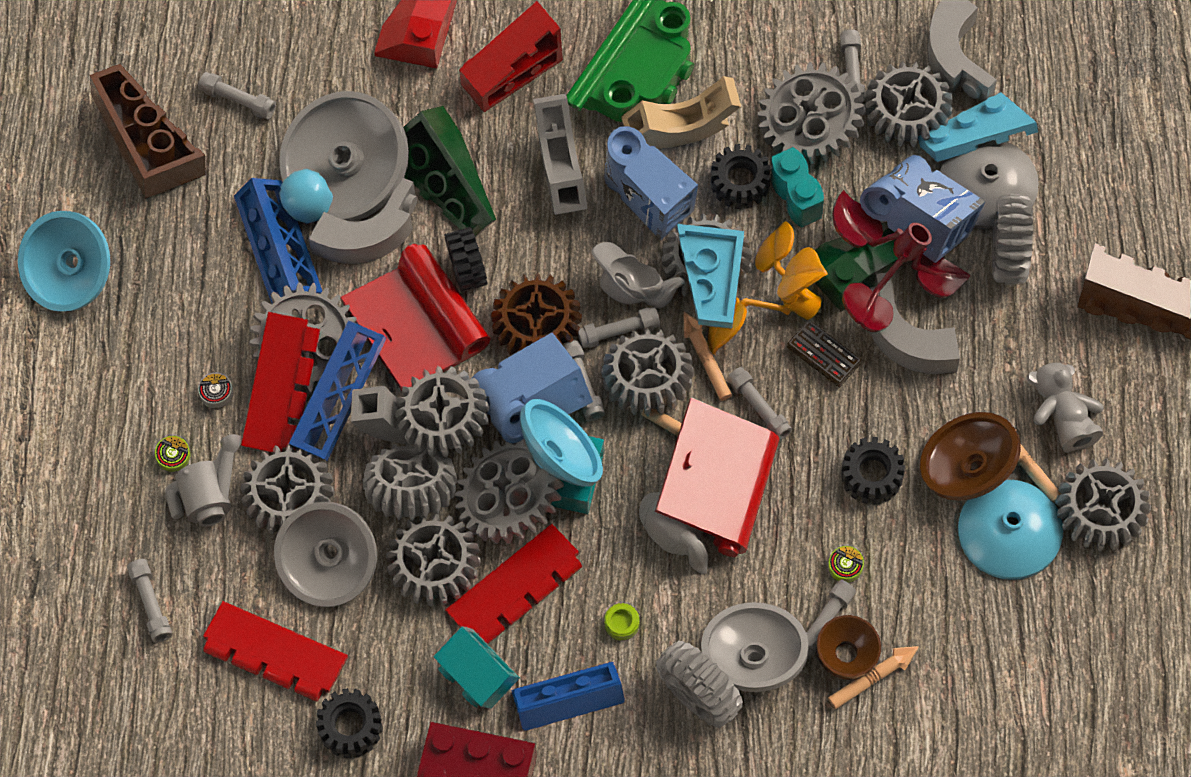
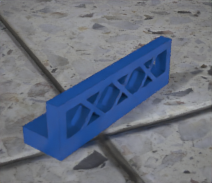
[234,178,322,304]
[289,320,387,461]

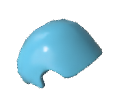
[279,168,333,223]

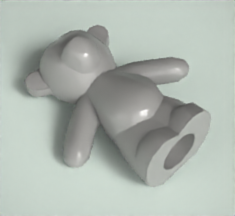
[1026,362,1104,453]

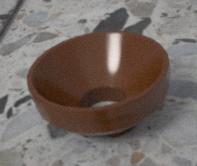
[816,615,881,680]

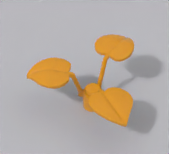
[708,221,828,356]

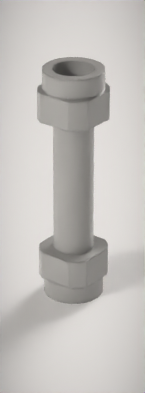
[840,30,866,105]
[198,72,276,119]
[578,307,660,349]
[563,340,605,421]
[727,367,792,441]
[127,559,173,643]
[806,580,856,659]

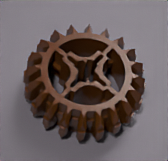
[491,272,582,355]

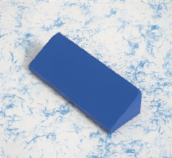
[511,662,625,731]

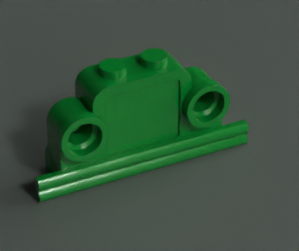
[566,0,694,122]

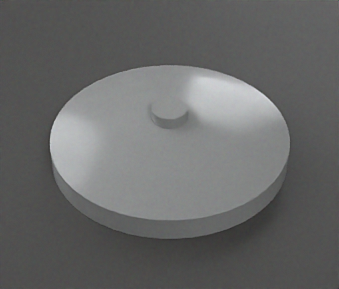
[280,91,408,222]

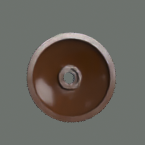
[920,412,1021,501]

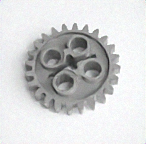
[757,62,865,164]
[249,283,357,393]
[455,439,564,544]

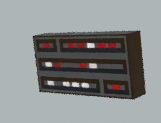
[787,320,862,388]

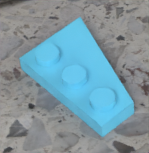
[918,92,1038,162]
[677,224,744,328]

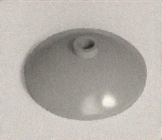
[940,140,1039,230]
[274,502,377,607]
[701,602,808,692]

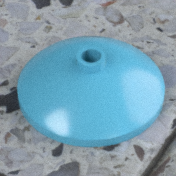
[18,211,110,311]
[520,399,603,486]
[958,480,1063,580]

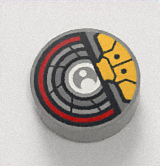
[198,372,233,408]

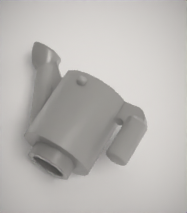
[165,434,241,527]

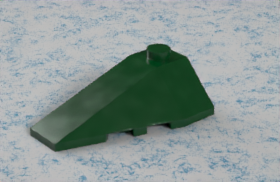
[403,106,496,237]
[815,221,908,312]

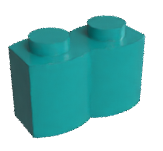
[771,147,824,228]

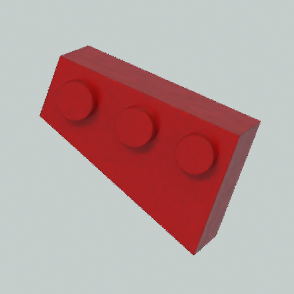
[459,1,563,112]

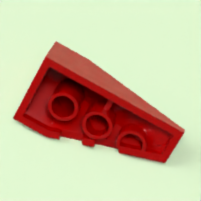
[374,0,457,69]

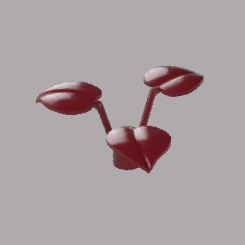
[832,190,971,332]

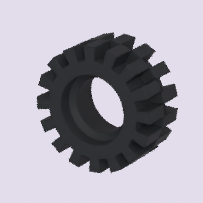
[711,144,771,209]
[444,227,488,292]
[841,437,905,505]
[316,688,383,758]

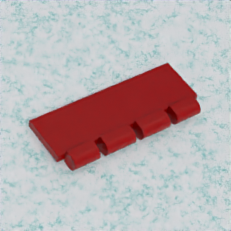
[241,312,321,452]
[445,524,583,644]
[203,601,348,702]

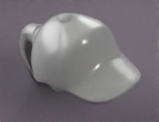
[591,242,685,308]
[639,492,708,574]

